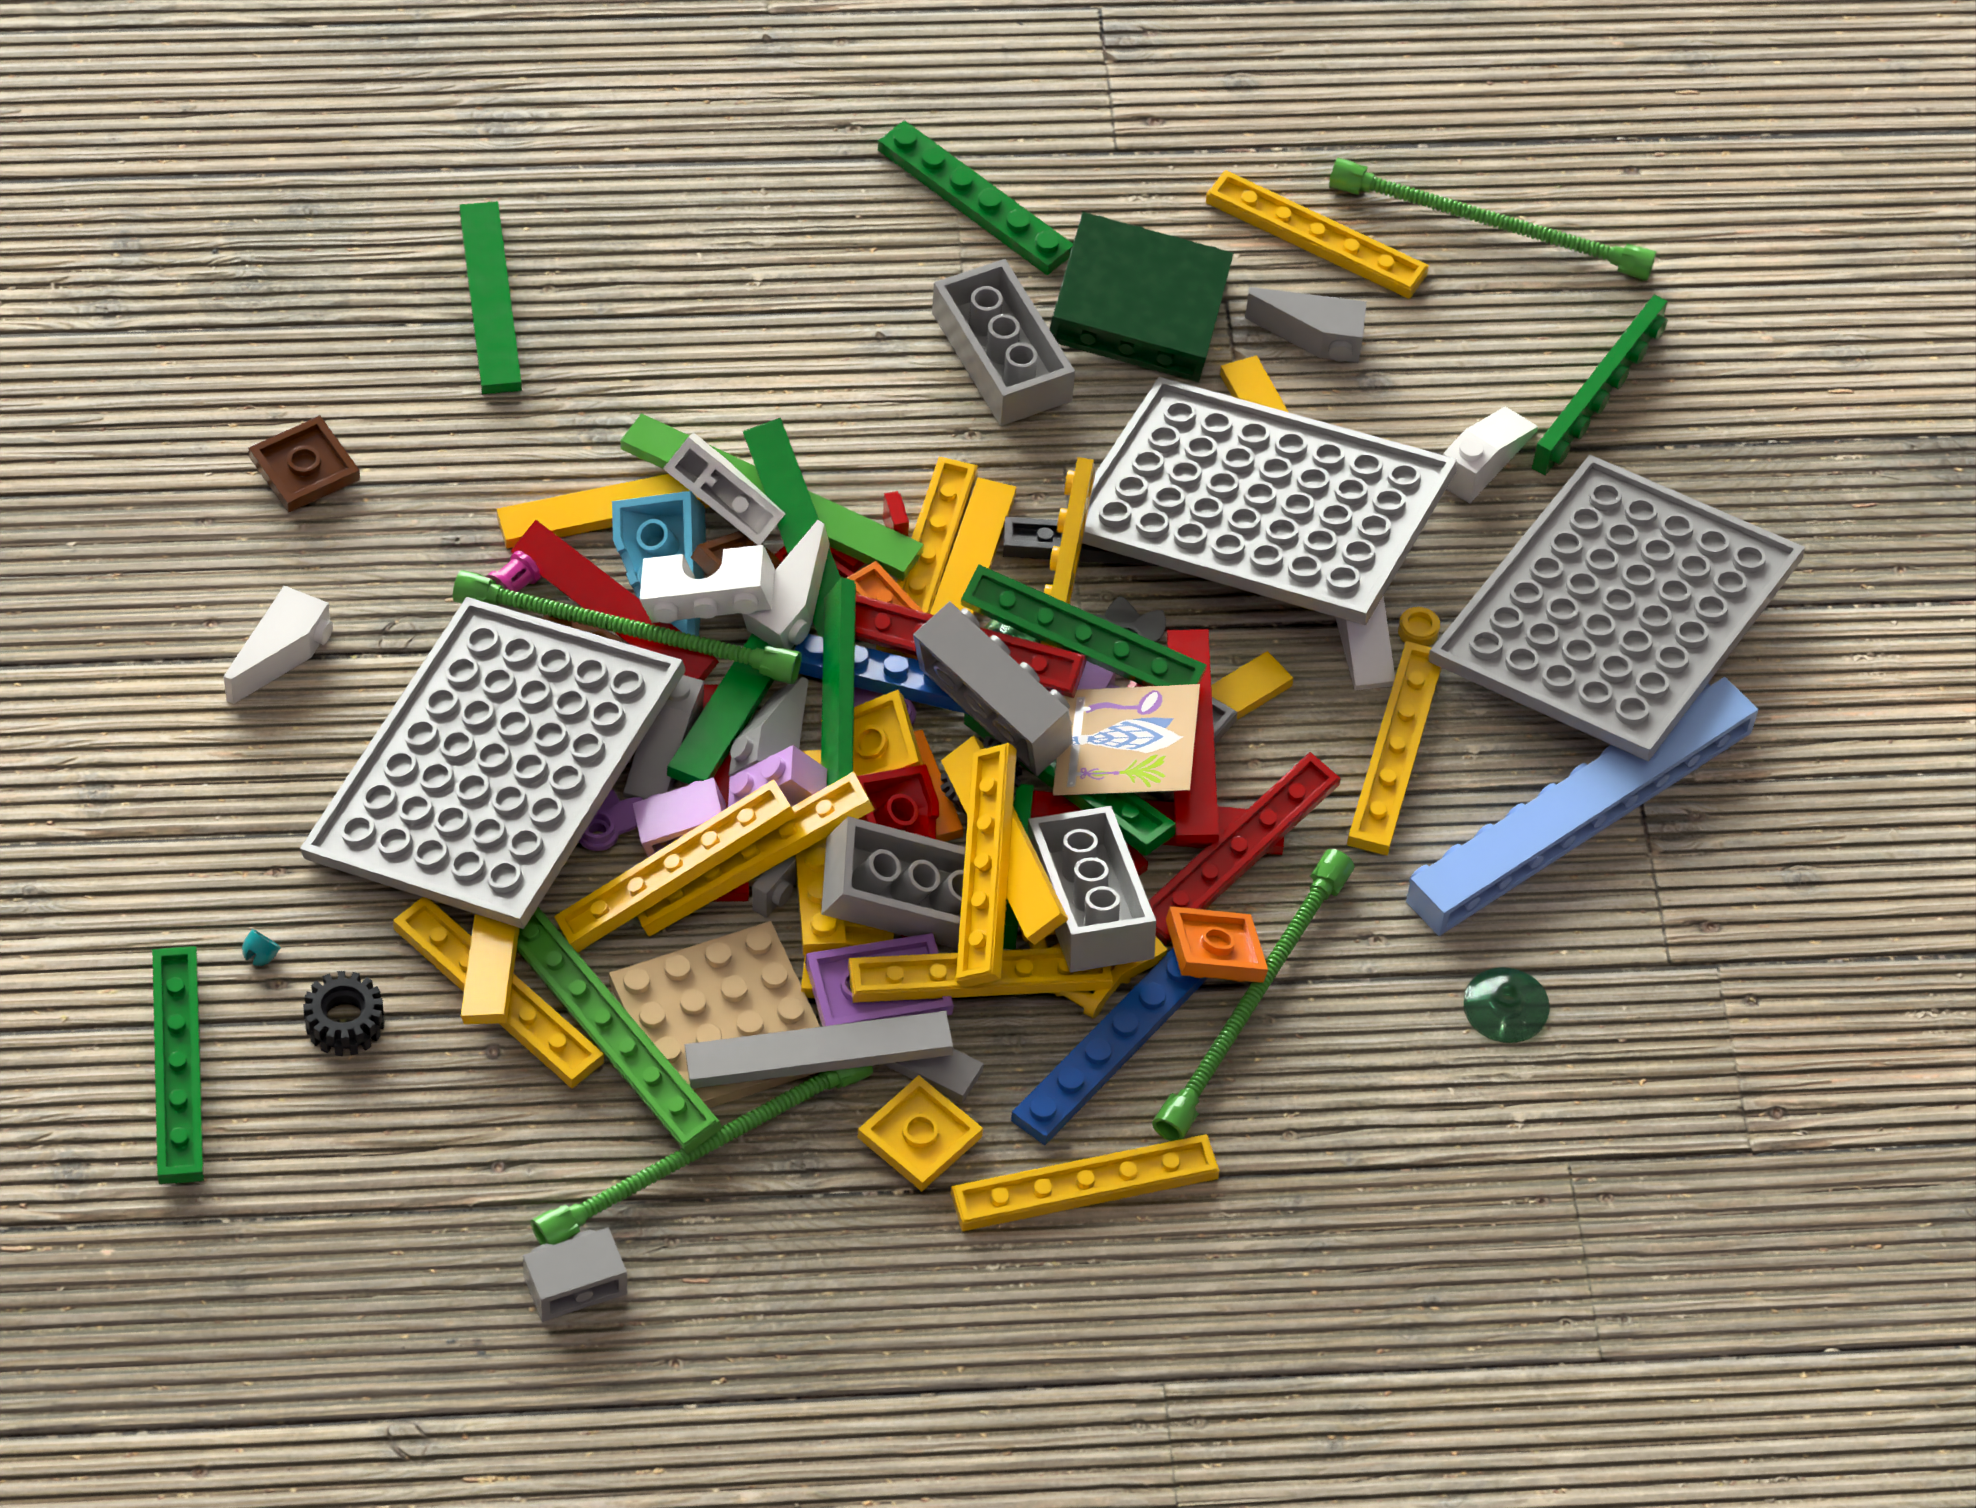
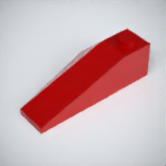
[857,764,940,938]

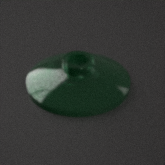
[1463,967,1550,1043]

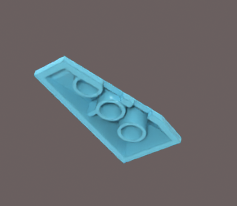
[612,491,706,636]

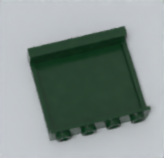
[1049,211,1234,382]

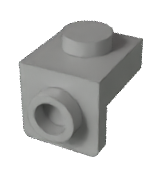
[752,857,796,918]

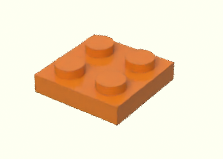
[1165,906,1268,983]

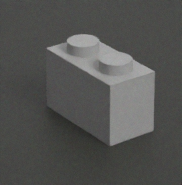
[523,1227,627,1322]

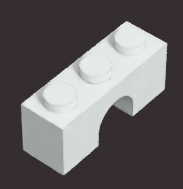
[640,545,775,623]

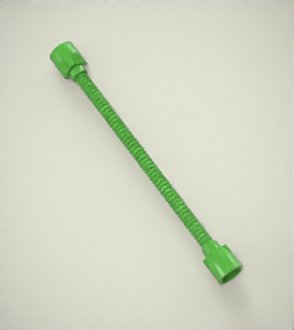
[1329,157,1657,281]
[453,570,802,684]
[1152,849,1355,1141]
[531,1066,873,1245]

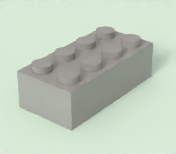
[932,259,1075,426]
[913,601,1073,776]
[1028,806,1156,972]
[821,816,965,949]

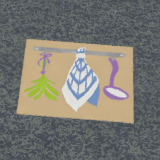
[1053,684,1200,796]

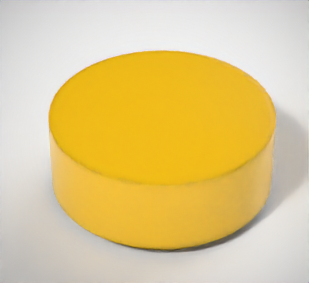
[1398,607,1440,647]

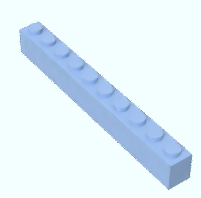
[1406,677,1758,936]

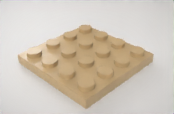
[609,921,820,1108]

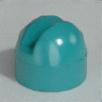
[242,929,281,966]

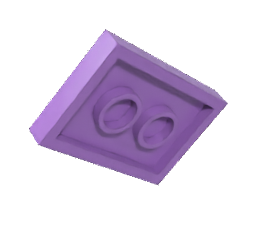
[805,933,954,1027]

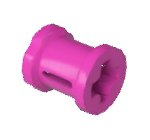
[486,551,541,593]

